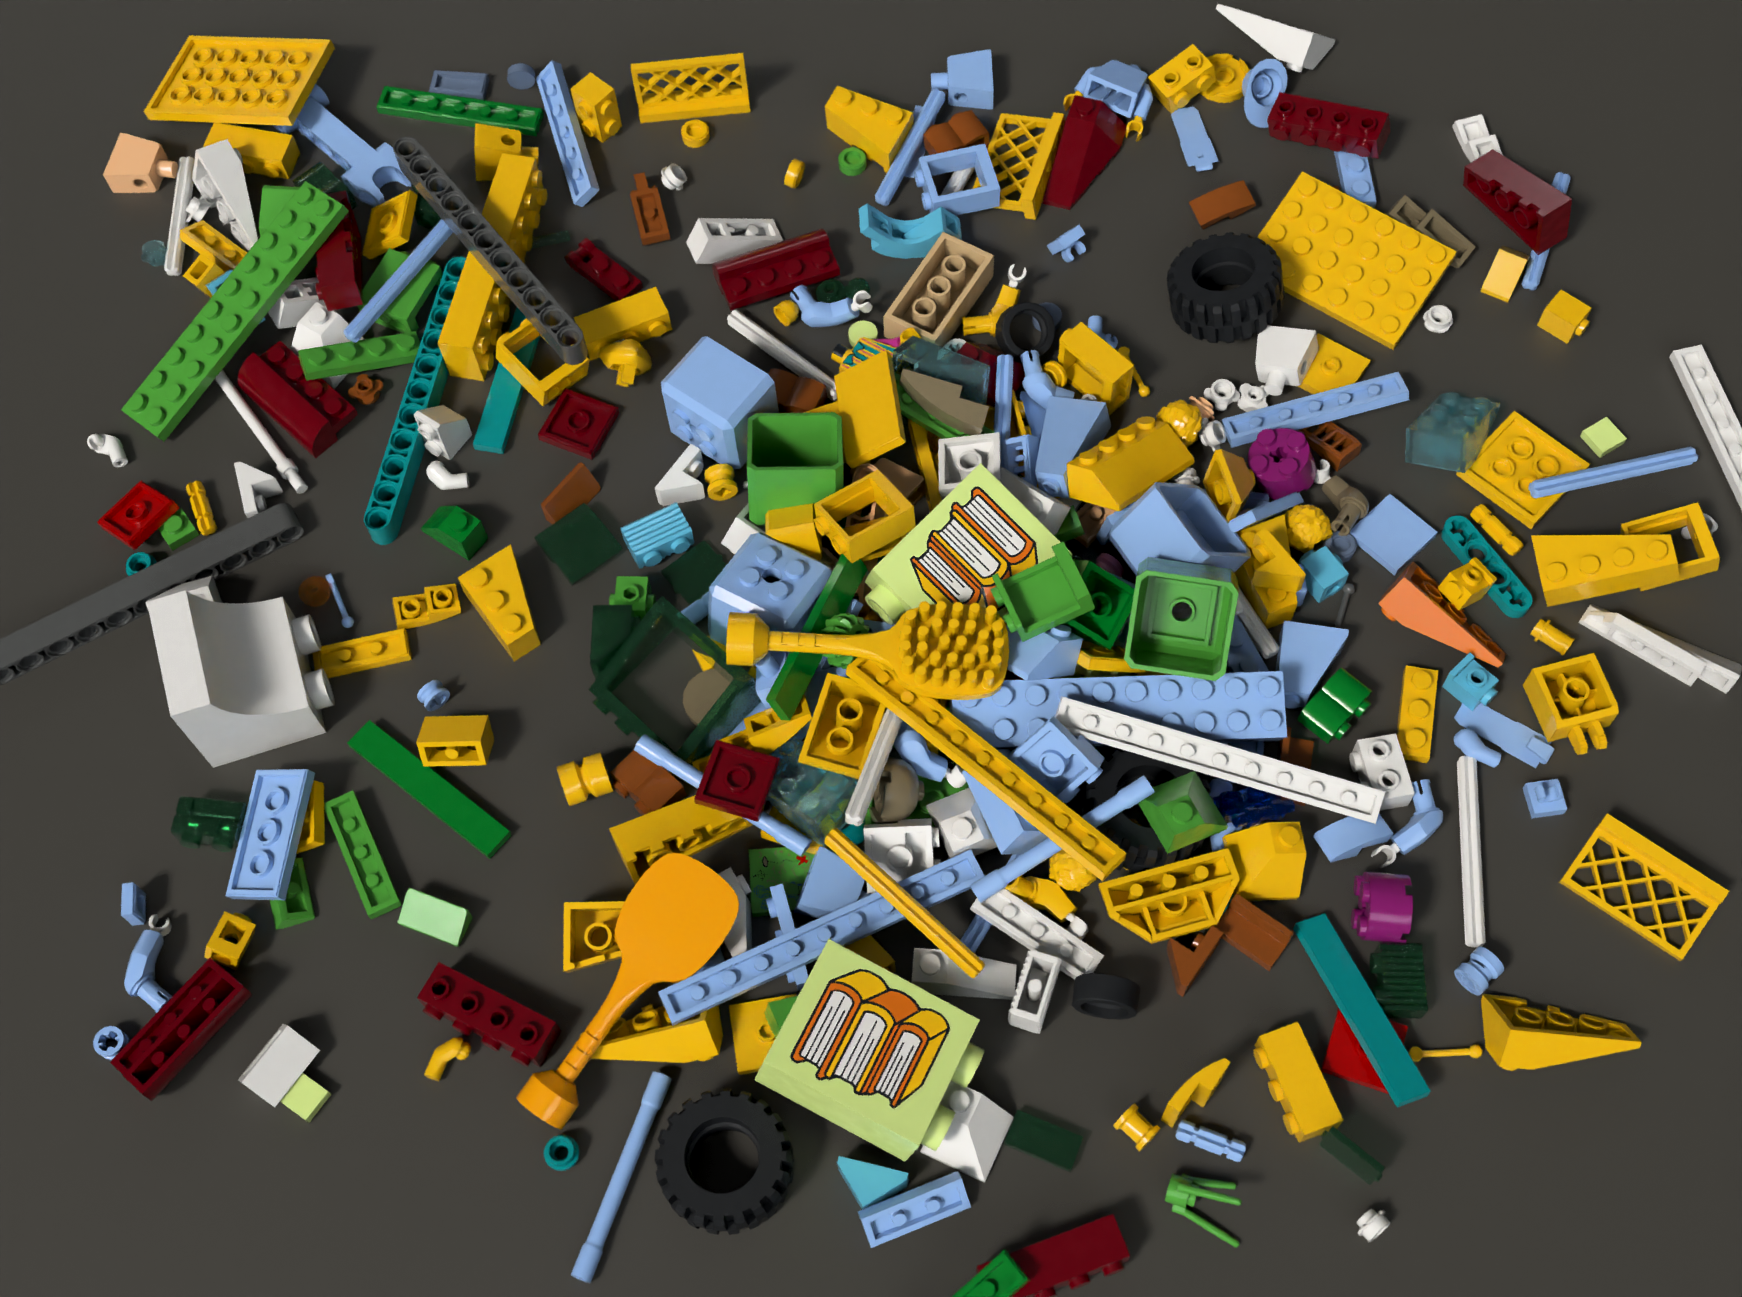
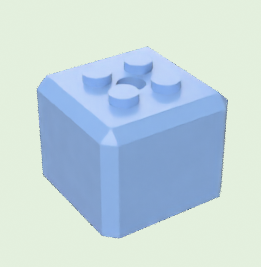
[661,336,779,469]
[1110,482,1251,576]
[708,533,832,652]

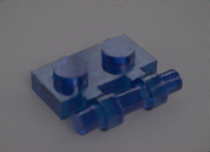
[1213,787,1295,828]

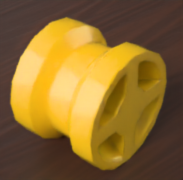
[704,464,738,501]

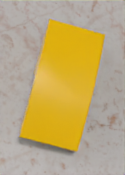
[392,583,461,629]

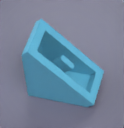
[837,1156,909,1210]

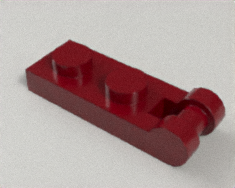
[564,238,643,301]

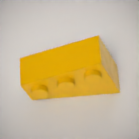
[825,86,914,173]
[1234,514,1298,629]
[457,544,541,662]

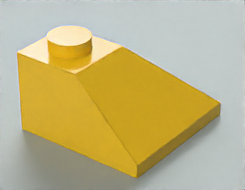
[1203,449,1255,523]
[1222,822,1307,901]

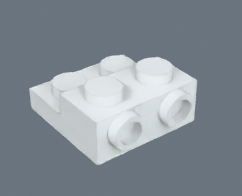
[864,818,941,893]

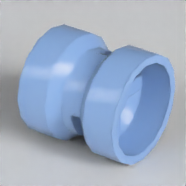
[1454,947,1504,995]

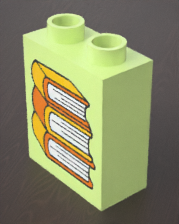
[864,463,1073,625]
[754,939,985,1162]

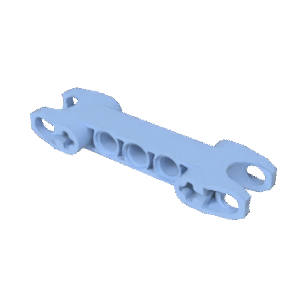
[273,84,413,207]

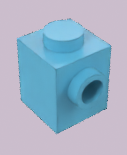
[1299,546,1349,603]

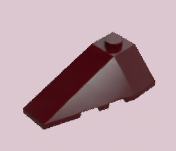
[1043,95,1127,210]

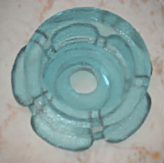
[141,240,168,266]

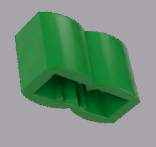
[1297,667,1372,744]

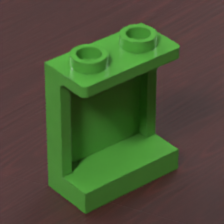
[357,248,443,333]
[990,541,1095,642]

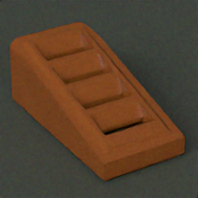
[1296,421,1362,471]

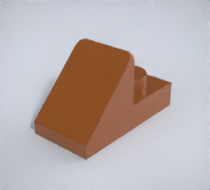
[1167,926,1223,997]

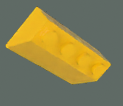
[1067,416,1194,511]

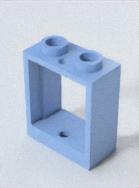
[914,143,1000,216]

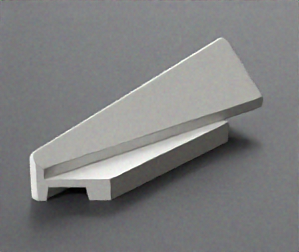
[1578,604,1742,694]

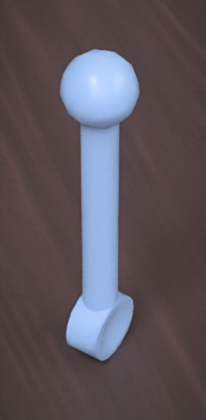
[325,573,354,628]

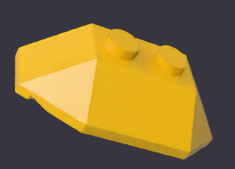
[1098,848,1240,944]

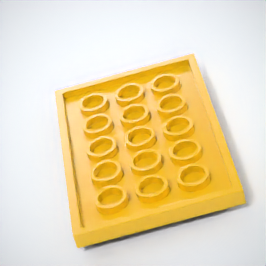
[144,36,335,126]
[1257,171,1457,350]

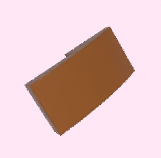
[1189,180,1257,230]

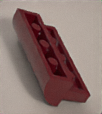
[712,228,840,310]
[238,341,358,459]
[110,958,253,1101]

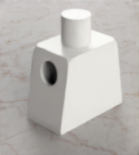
[1255,325,1319,396]

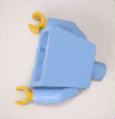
[1064,60,1153,142]

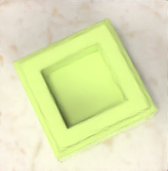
[1580,417,1627,458]
[280,1073,332,1123]

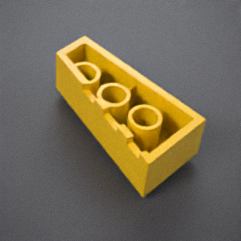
[609,795,753,884]

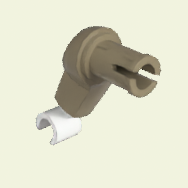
[1314,459,1369,536]

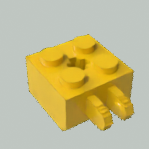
[1523,653,1619,755]

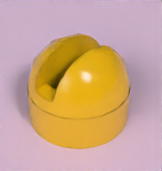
[773,300,799,326]

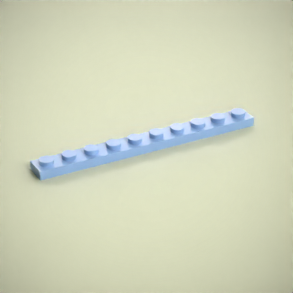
[658,849,984,1026]

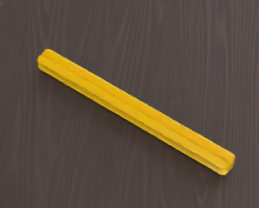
[824,828,985,978]

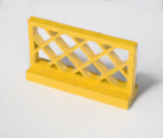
[631,53,750,123]
[972,112,1066,220]
[1559,813,1729,961]

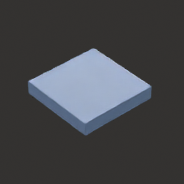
[1350,494,1438,576]

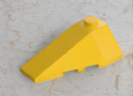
[579,1004,723,1063]

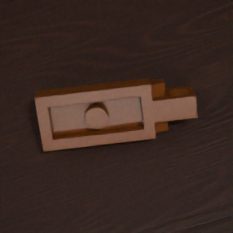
[630,172,670,246]

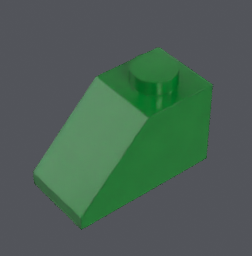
[421,506,488,561]

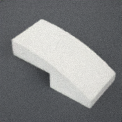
[1452,114,1503,162]

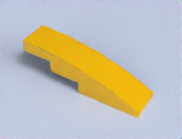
[692,694,812,773]

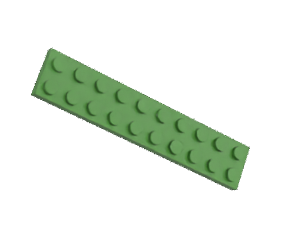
[121,181,349,442]

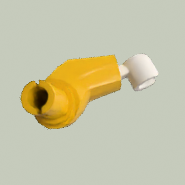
[962,264,1026,337]
[1004,875,1088,940]

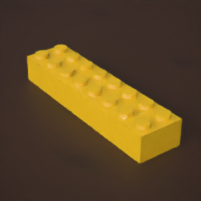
[438,153,547,381]

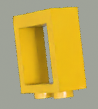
[496,318,590,406]
[1058,322,1134,415]
[814,469,916,563]
[1620,502,1720,592]

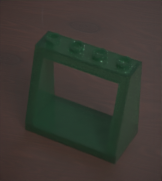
[588,596,761,776]

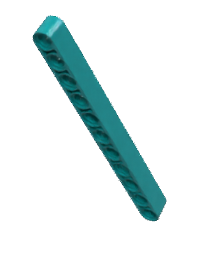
[364,257,466,545]

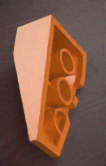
[1378,561,1506,668]

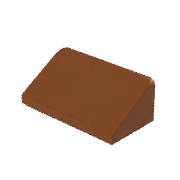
[541,462,601,530]

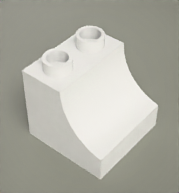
[147,590,335,768]

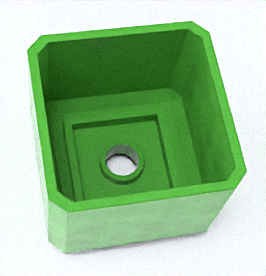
[747,412,843,526]
[1124,557,1239,681]

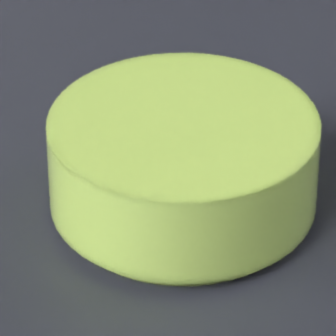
[848,320,878,347]

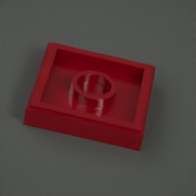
[538,388,619,460]
[694,740,780,822]

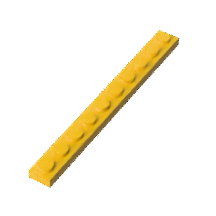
[846,658,1127,881]

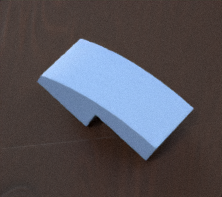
[1313,813,1393,862]

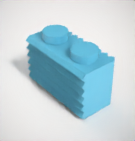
[620,502,695,569]

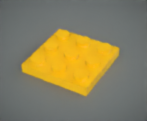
[1456,411,1590,530]

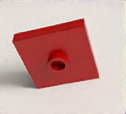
[97,480,179,550]
[1321,1007,1408,1094]

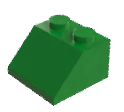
[1062,559,1134,650]

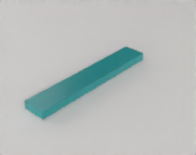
[473,307,540,454]
[1293,913,1431,1108]

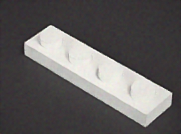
[970,889,1104,980]

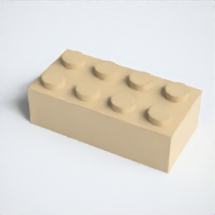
[883,232,994,360]

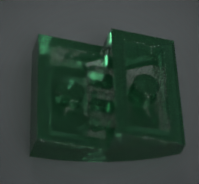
[534,503,623,586]

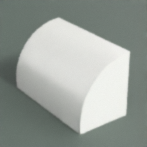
[238,1024,320,1107]

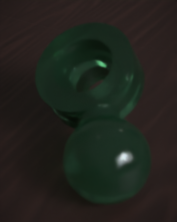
[816,277,870,303]

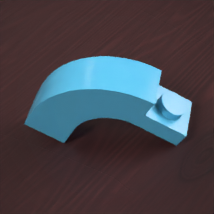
[859,203,962,259]

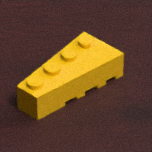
[1531,534,1680,607]
[563,901,625,973]

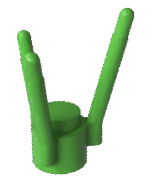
[1165,1173,1242,1247]

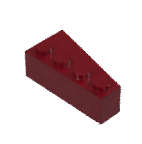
[1463,149,1572,255]
[315,191,363,311]

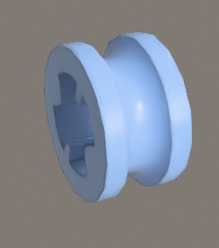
[417,680,450,711]
[93,1026,130,1060]

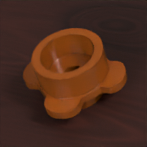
[348,374,383,405]

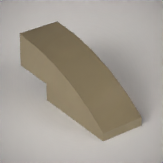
[1386,195,1476,268]
[899,368,989,436]

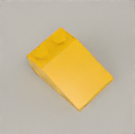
[798,672,887,779]

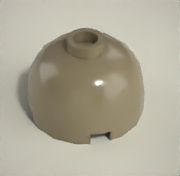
[869,756,924,823]

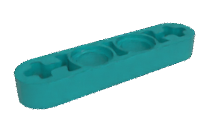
[1441,515,1533,618]

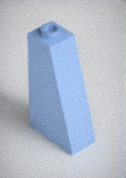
[1035,396,1111,499]

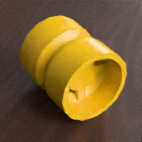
[556,752,614,806]

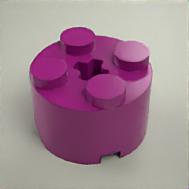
[1247,428,1317,500]
[1351,872,1413,944]

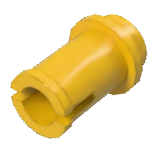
[1530,619,1575,656]

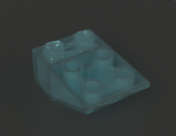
[892,336,990,405]
[1405,392,1500,473]
[767,736,859,847]

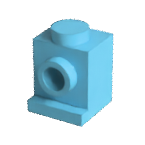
[1442,653,1499,711]

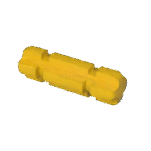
[186,480,217,536]
[1470,504,1524,556]

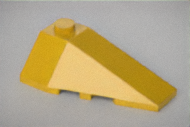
[1481,994,1642,1071]

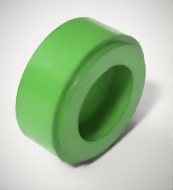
[838,147,867,176]

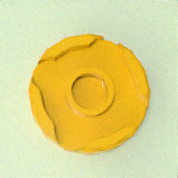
[1200,54,1250,103]

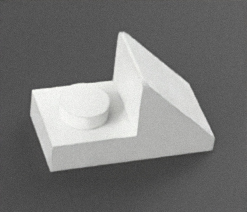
[655,444,705,506]
[234,461,283,518]

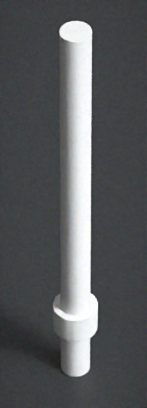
[215,370,308,494]

